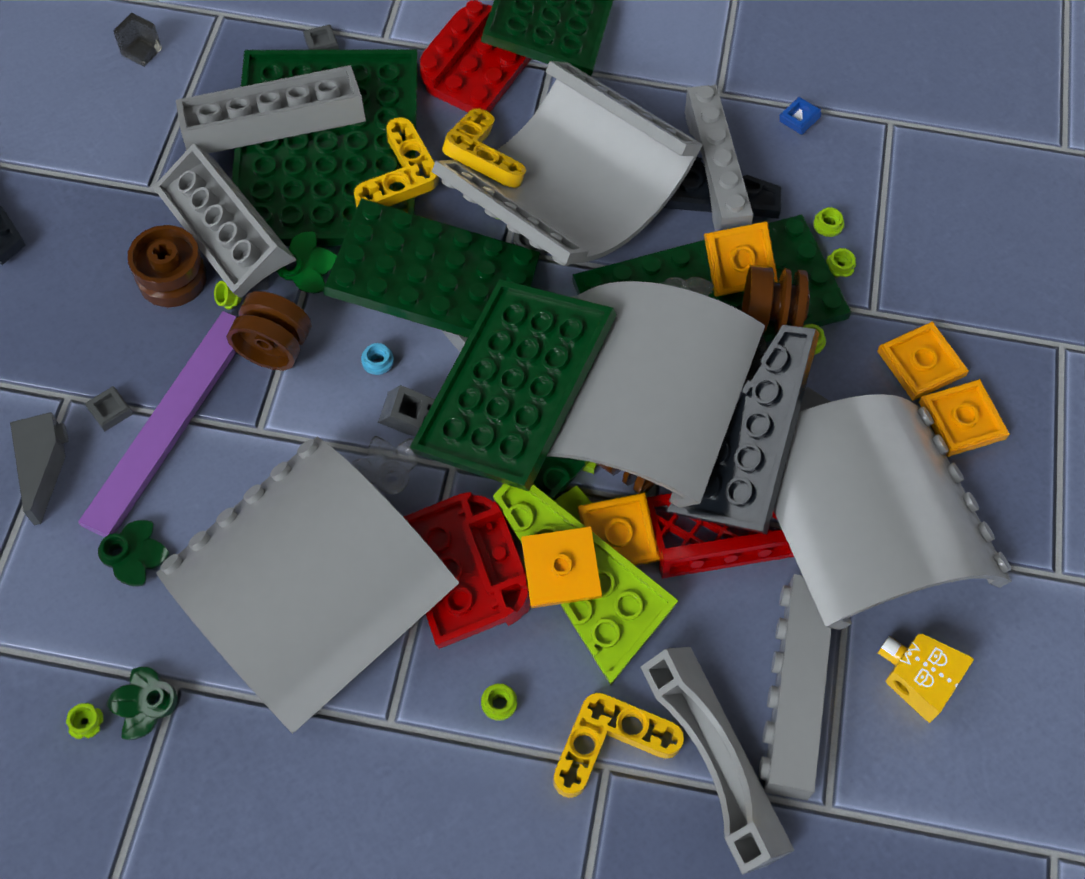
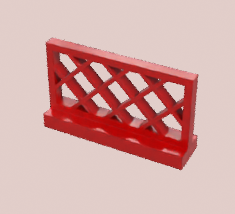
[646,493,794,579]

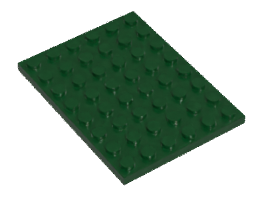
[232,49,418,246]

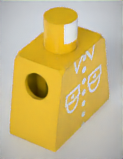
[877,633,974,723]

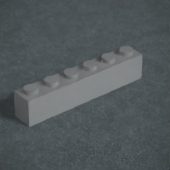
[758,574,831,801]

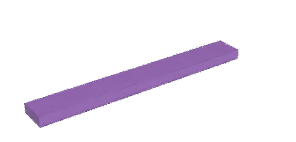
[78,311,236,537]

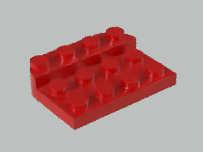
[420,0,531,113]
[403,492,530,649]

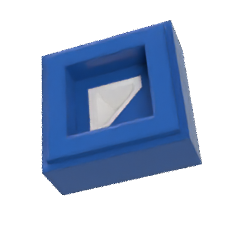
[779,97,821,135]

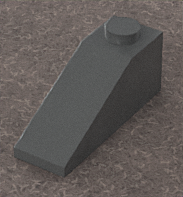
[378,385,435,437]
[10,412,69,526]

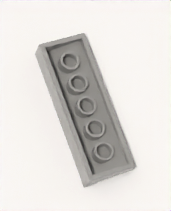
[176,65,366,153]
[153,143,297,298]

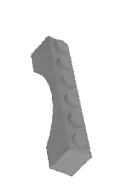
[685,85,753,232]
[641,647,795,875]

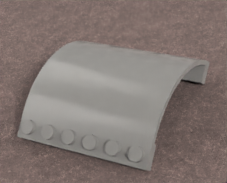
[432,61,703,266]
[546,281,765,508]
[773,394,1012,630]
[156,436,459,734]

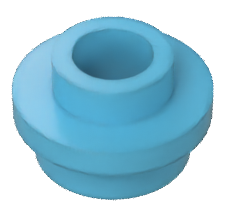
[361,343,394,375]

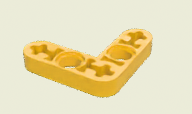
[442,108,526,188]
[354,117,439,207]
[553,693,684,798]

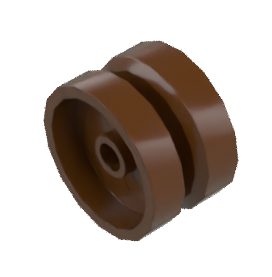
[127,225,207,308]
[226,291,312,371]

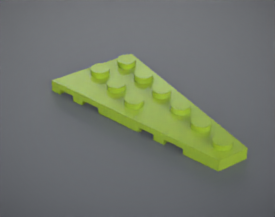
[493,484,678,685]

